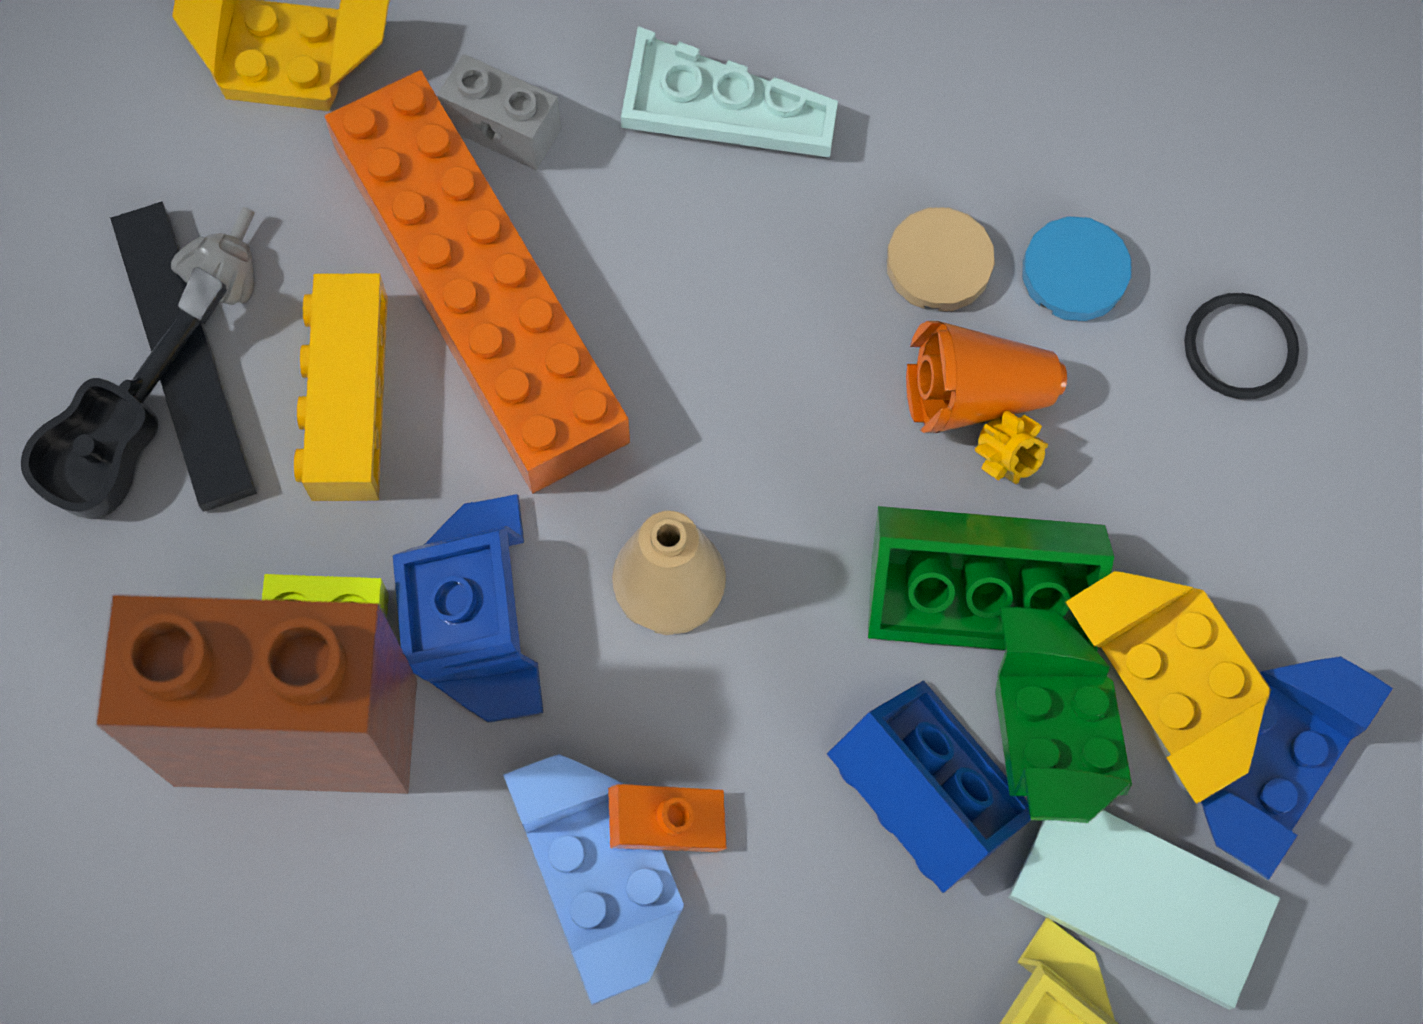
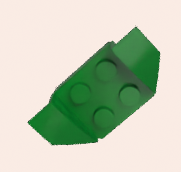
[995,607,1132,823]

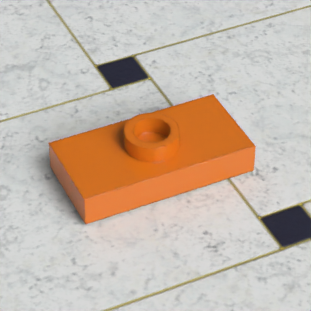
[608,784,727,852]

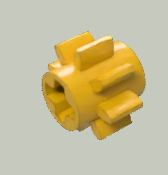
[975,411,1048,484]

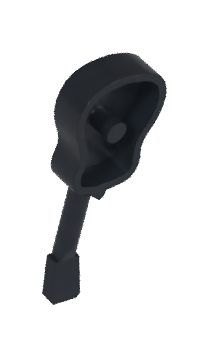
[21,267,227,519]

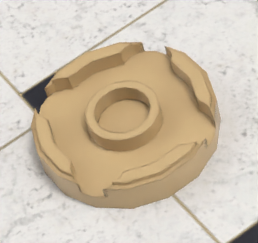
[887,208,995,311]

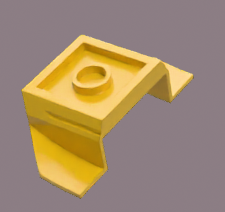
[172,0,390,111]
[1066,571,1271,804]

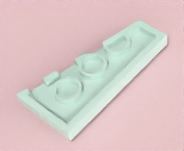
[621,26,838,158]

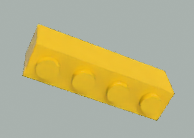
[294,273,388,501]

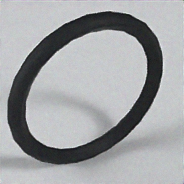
[1184,293,1299,399]

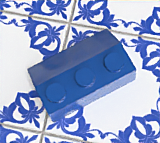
[827,680,1032,893]

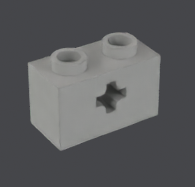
[437,54,561,170]

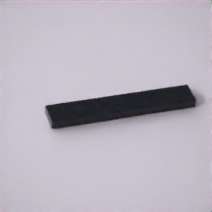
[110,201,257,512]

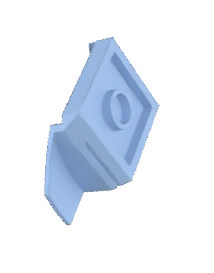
[503,754,684,1005]

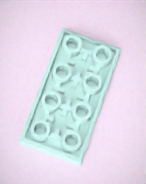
[1008,810,1280,1010]

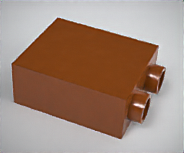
[96,595,417,794]

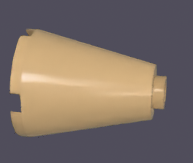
[612,511,726,635]

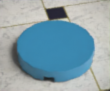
[1022,216,1131,321]

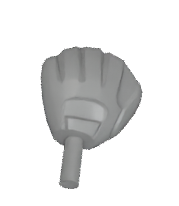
[171,207,255,305]

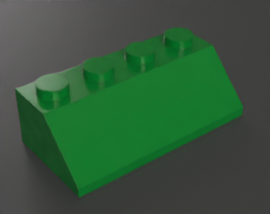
[868,506,1114,651]

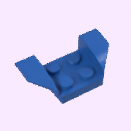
[392,494,544,723]
[1201,656,1393,880]

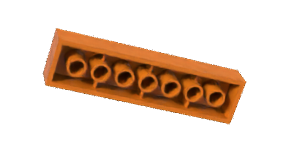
[324,70,630,494]

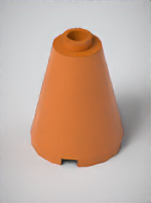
[906,321,1067,433]

